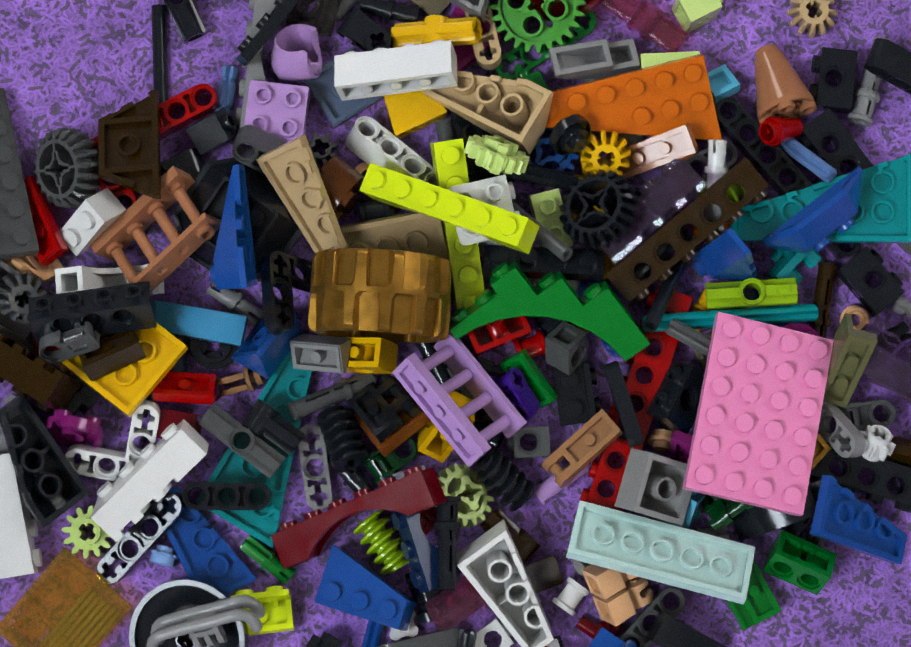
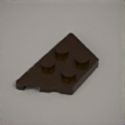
[98,90,161,199]

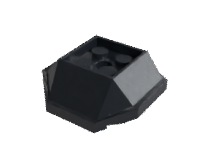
[173,158,303,282]

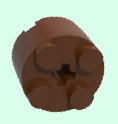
[320,156,364,223]

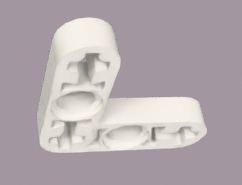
[65,400,161,481]

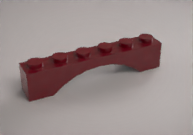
[271,465,447,569]

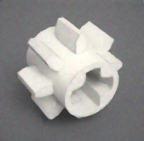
[860,425,896,462]

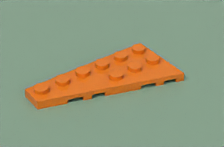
[546,54,722,140]

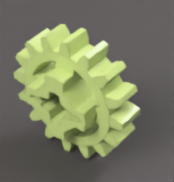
[464,134,530,175]
[435,463,494,529]

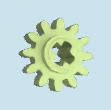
[62,505,112,559]

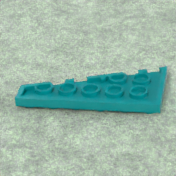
[731,153,911,243]
[196,351,313,548]

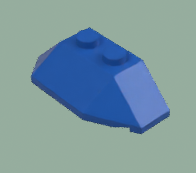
[762,166,863,254]

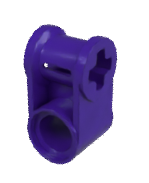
[491,367,540,428]

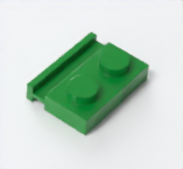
[726,559,782,631]

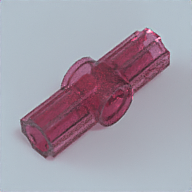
[602,0,689,52]

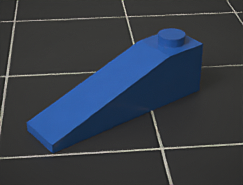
[210,164,258,290]
[691,228,759,281]

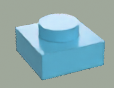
[708,64,741,103]

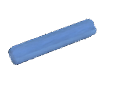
[778,138,837,183]

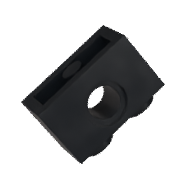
[809,47,858,114]
[836,247,905,317]
[646,361,704,434]

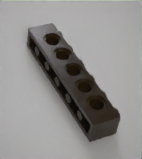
[606,157,769,302]

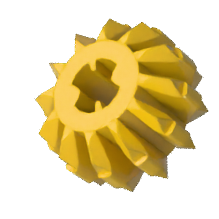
[581,130,631,176]

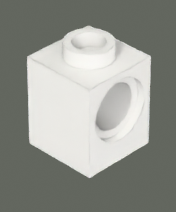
[475,618,514,647]

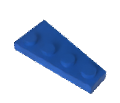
[150,486,258,594]

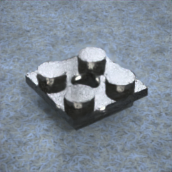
[284,0,342,37]

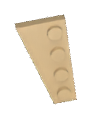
[256,134,347,253]
[340,212,449,260]

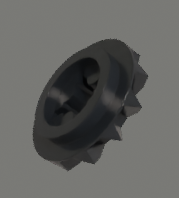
[190,338,237,369]

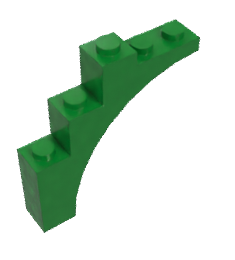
[449,260,650,362]

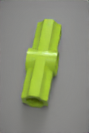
[705,278,798,310]

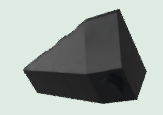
[0,394,90,528]

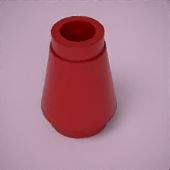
[759,117,803,146]

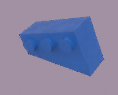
[315,545,416,631]

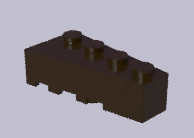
[0,332,82,414]

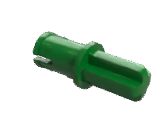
[240,535,296,585]

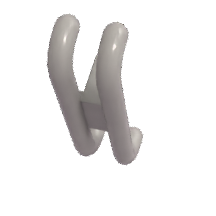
[146,595,265,647]

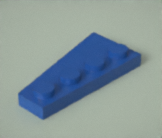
[810,475,907,564]

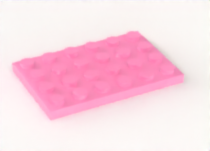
[683,312,834,517]

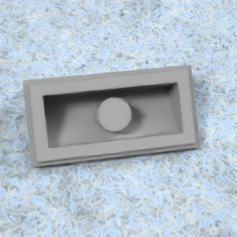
[290,334,351,374]

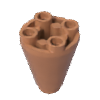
[754,44,817,124]

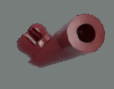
[575,615,622,639]

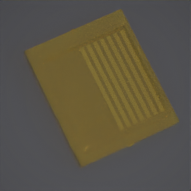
[0,547,133,647]

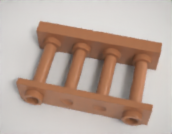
[90,166,221,291]

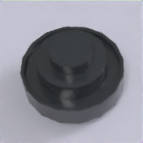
[549,114,591,155]

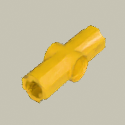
[390,15,483,48]

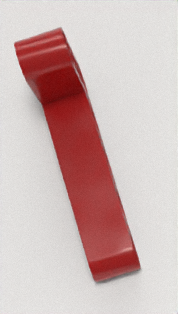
[91,83,218,203]

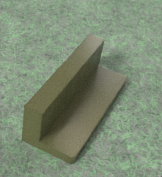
[824,313,878,408]

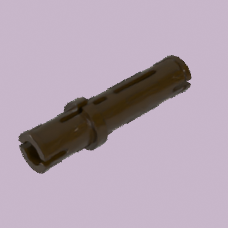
[807,262,838,338]

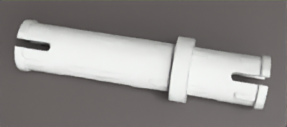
[704,139,729,230]

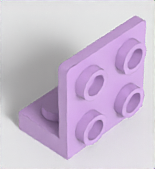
[244,80,311,142]

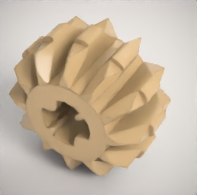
[786,0,838,38]

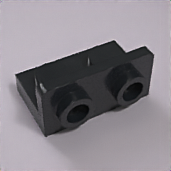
[552,361,601,426]

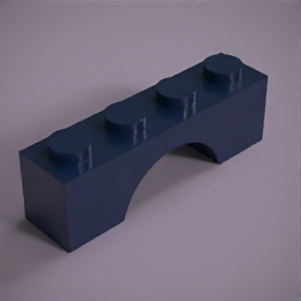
[383,464,462,594]

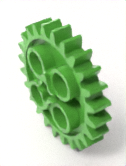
[490,0,587,54]

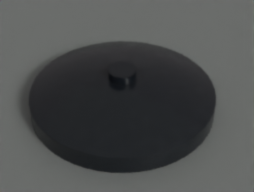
[129,577,248,647]

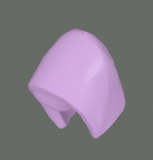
[271,24,322,81]

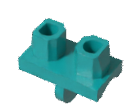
[766,249,822,285]

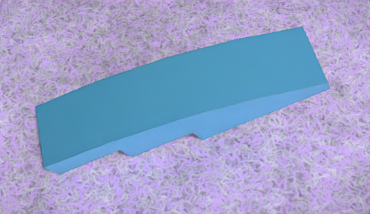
[155,300,248,347]

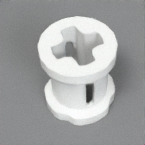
[552,577,590,616]

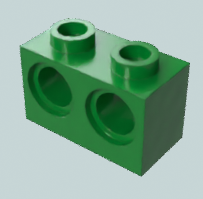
[762,530,837,595]

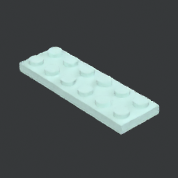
[566,500,756,605]

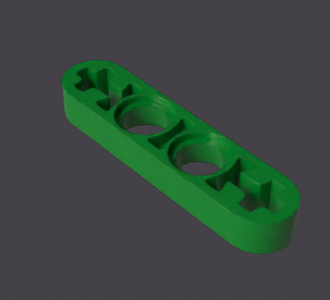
[495,12,596,80]

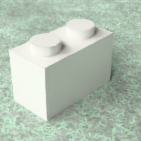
[60,188,126,256]

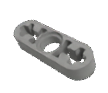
[818,404,866,458]
[298,424,333,511]

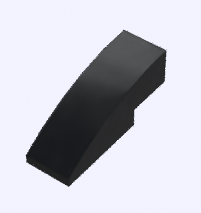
[646,610,727,647]

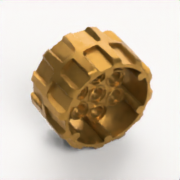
[308,248,452,343]

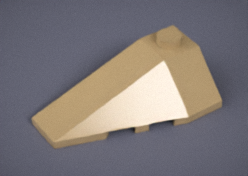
[423,71,553,155]

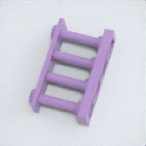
[392,331,527,467]

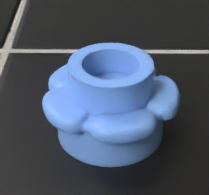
[149,545,178,568]

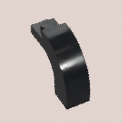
[733,479,821,541]

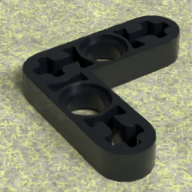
[260,251,312,335]

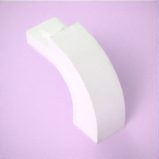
[55,264,165,295]

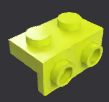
[231,586,294,636]

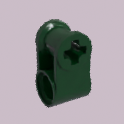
[362,438,418,486]

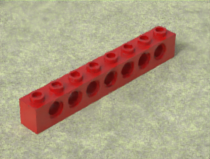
[579,286,693,511]

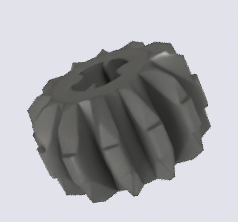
[0,271,47,322]

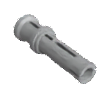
[847,36,891,127]

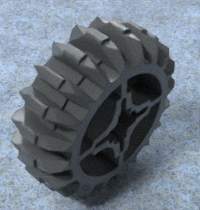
[32,127,101,208]

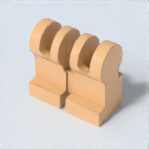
[582,564,654,627]

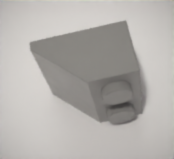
[614,448,692,526]

